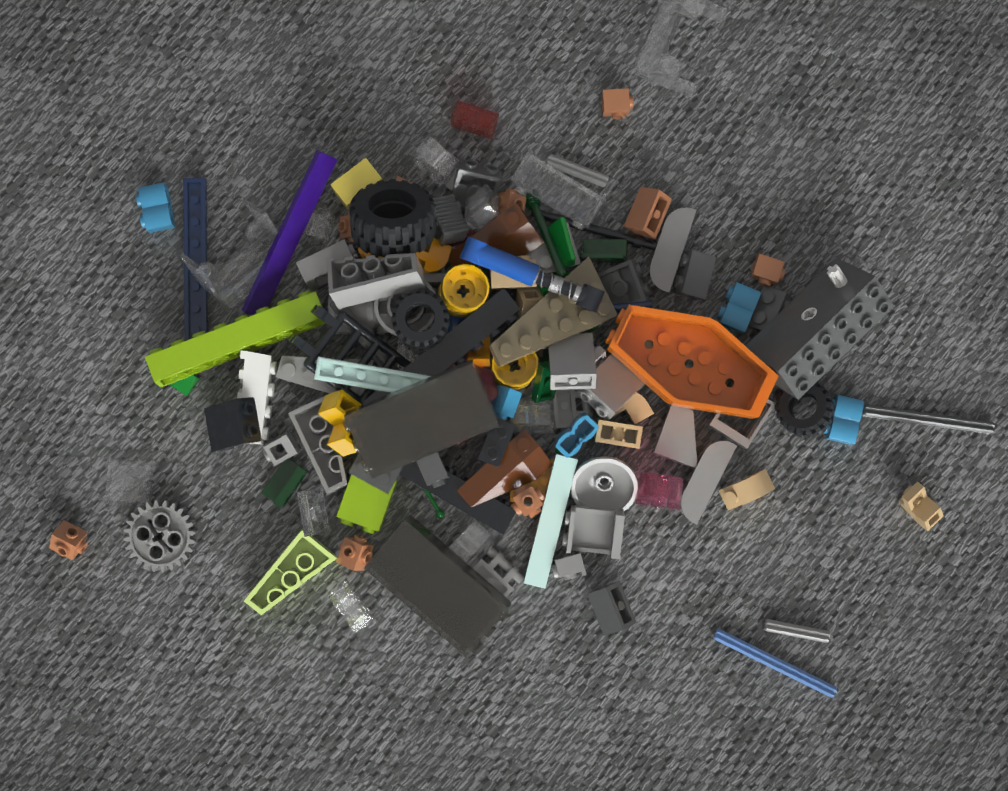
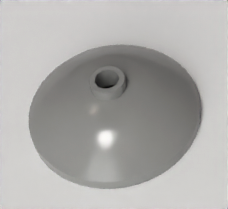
[571,456,638,511]

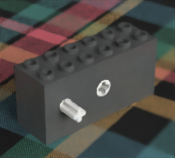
[746,258,894,400]

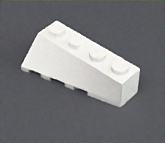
[237,351,277,445]

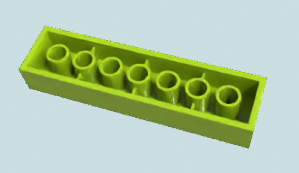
[145,290,326,387]

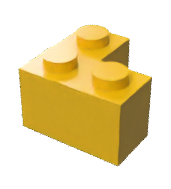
[318,389,373,456]

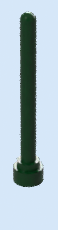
[523,190,566,276]

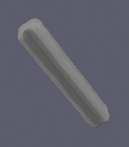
[546,154,609,187]
[764,619,830,643]

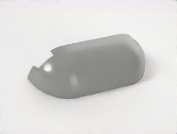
[650,208,696,293]
[681,441,737,525]

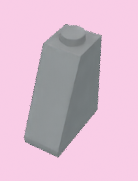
[652,405,697,469]

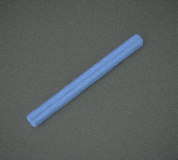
[713,629,837,698]

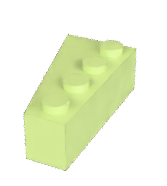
[244,528,337,615]

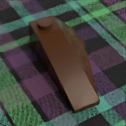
[449,203,544,269]
[457,429,553,508]

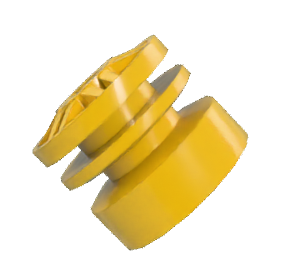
[438,264,489,318]
[491,352,538,390]

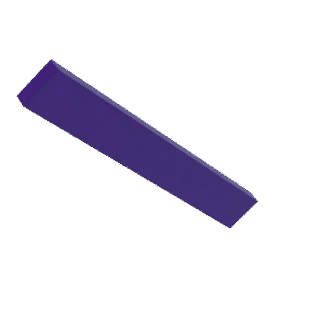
[241,150,338,315]

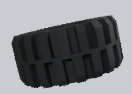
[349,179,436,258]

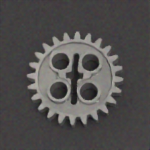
[123,499,198,572]

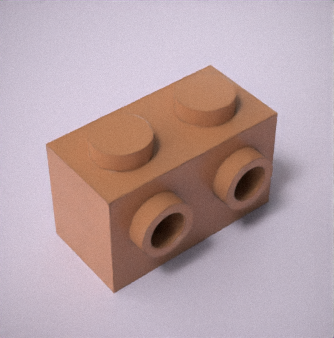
[624,187,672,239]

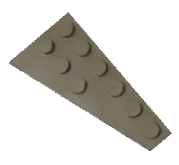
[489,257,618,368]

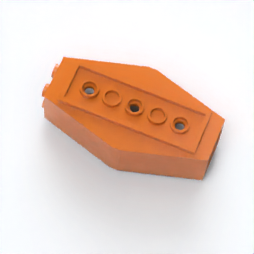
[605,305,779,419]

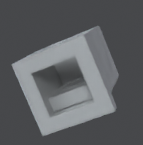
[263,430,300,466]
[551,553,587,580]

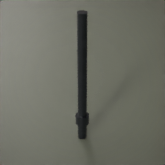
[532,210,658,251]

